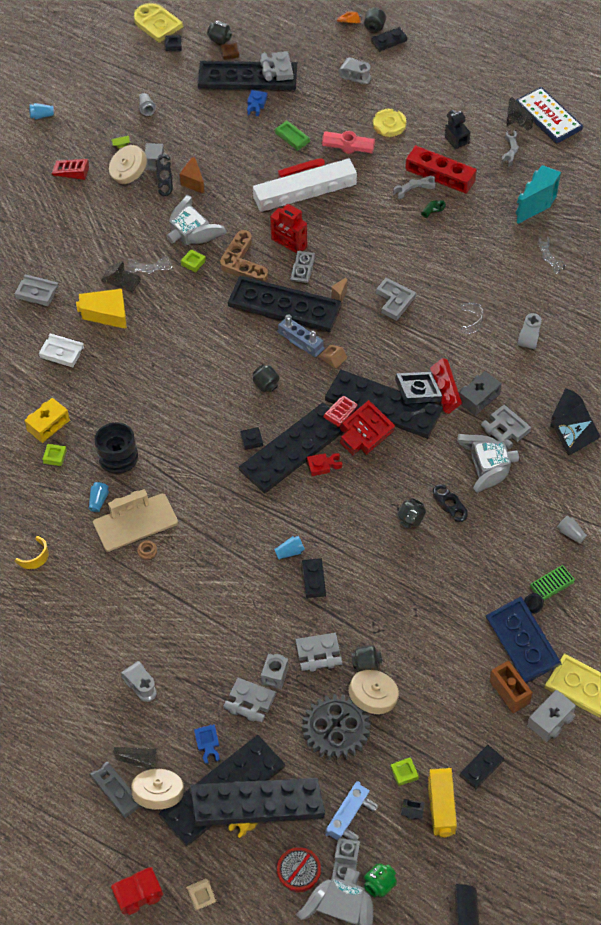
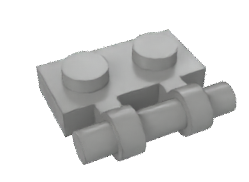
[260,51,293,81]
[481,405,531,449]
[296,633,342,672]
[223,678,276,723]

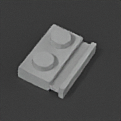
[15,274,58,306]

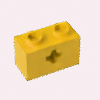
[24,398,70,443]

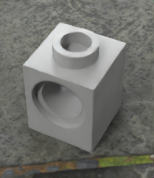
[145,143,164,170]
[261,654,289,689]

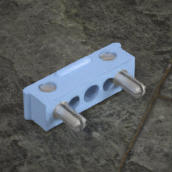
[325,781,378,841]

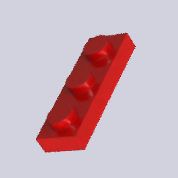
[430,358,462,414]

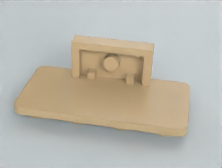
[93,489,178,552]

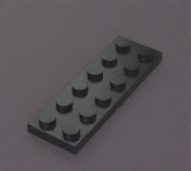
[198,61,297,90]
[228,276,342,333]
[325,369,443,439]
[239,402,344,494]
[159,734,285,847]
[190,778,325,826]

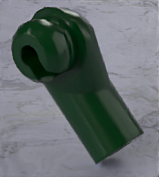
[421,200,446,218]

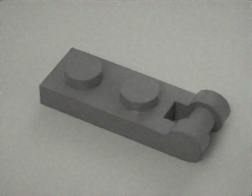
[89,761,141,819]

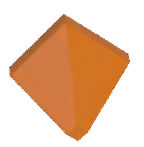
[337,12,361,23]

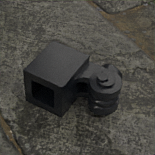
[444,110,470,150]

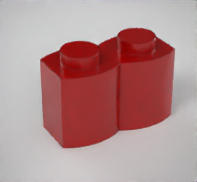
[111,867,163,915]

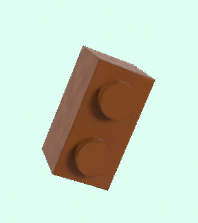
[489,660,533,713]

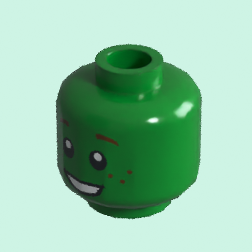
[364,864,397,897]

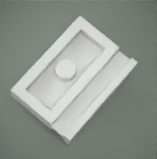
[39,333,84,367]

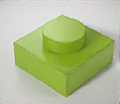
[111,136,130,148]
[181,250,206,273]
[42,444,67,466]
[391,757,419,786]

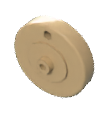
[109,145,147,184]
[349,670,399,714]
[132,769,184,809]

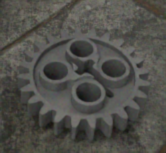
[302,694,371,761]

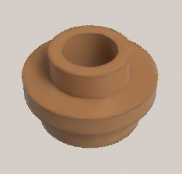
[137,540,157,560]

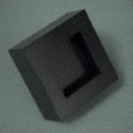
[165,35,182,52]
[240,427,263,450]
[401,799,425,819]

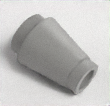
[139,93,156,116]
[557,515,587,544]

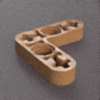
[220,230,268,282]

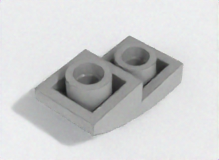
[291,251,315,283]
[332,838,360,880]

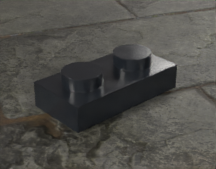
[371,27,407,52]
[302,558,326,598]
[460,745,504,790]

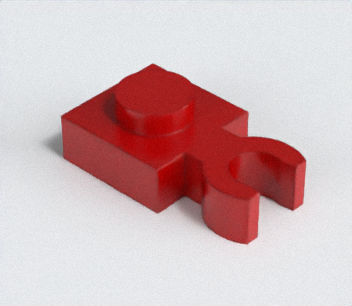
[307,453,342,477]

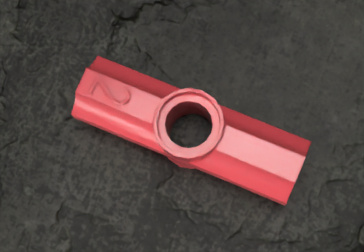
[322,131,375,154]

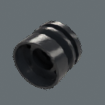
[94,422,138,474]

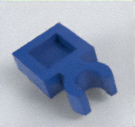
[247,90,268,117]
[194,724,220,765]

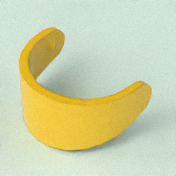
[15,536,49,569]

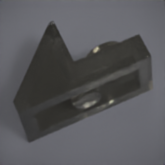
[506,97,534,131]
[101,261,141,293]

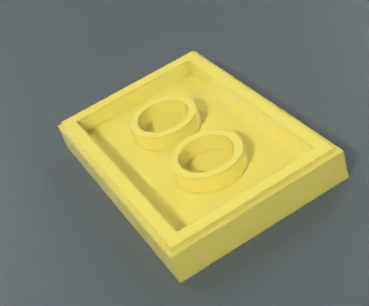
[545,654,601,718]

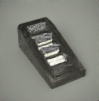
[114,747,158,770]

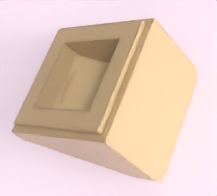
[186,879,216,910]

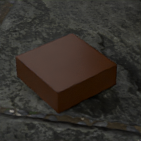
[221,43,239,60]

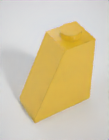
[76,289,127,328]
[428,768,457,837]

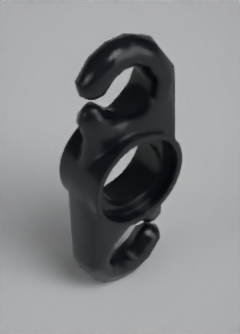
[156,154,173,196]
[433,484,468,522]

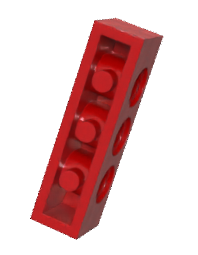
[405,145,477,194]

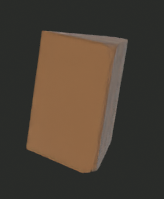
[332,278,347,301]
[319,345,347,368]

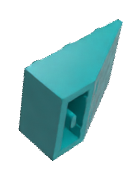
[516,165,561,224]

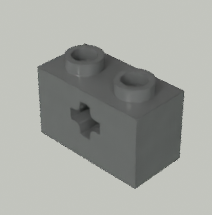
[459,371,502,416]

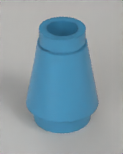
[29,103,54,120]
[88,482,109,512]
[274,536,305,560]

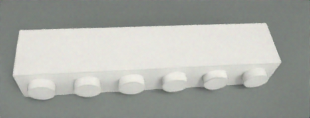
[253,159,357,212]

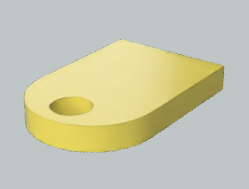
[134,3,183,43]

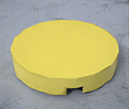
[373,109,406,137]

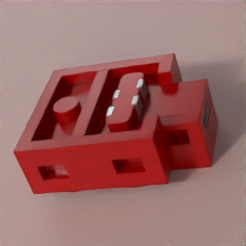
[270,203,308,254]
[340,400,395,456]

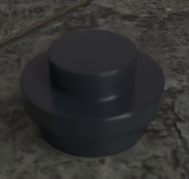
[524,593,544,613]

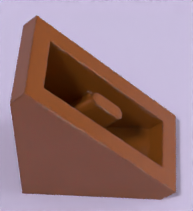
[179,157,205,194]

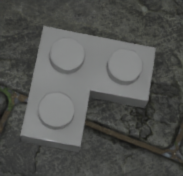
[376,278,416,321]

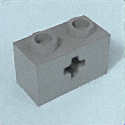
[527,689,576,742]

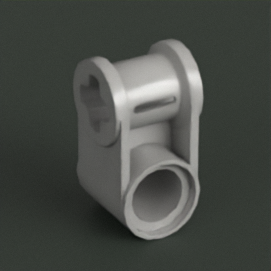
[338,57,371,84]
[517,313,542,350]
[121,661,157,702]

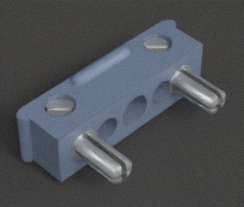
[277,315,325,357]

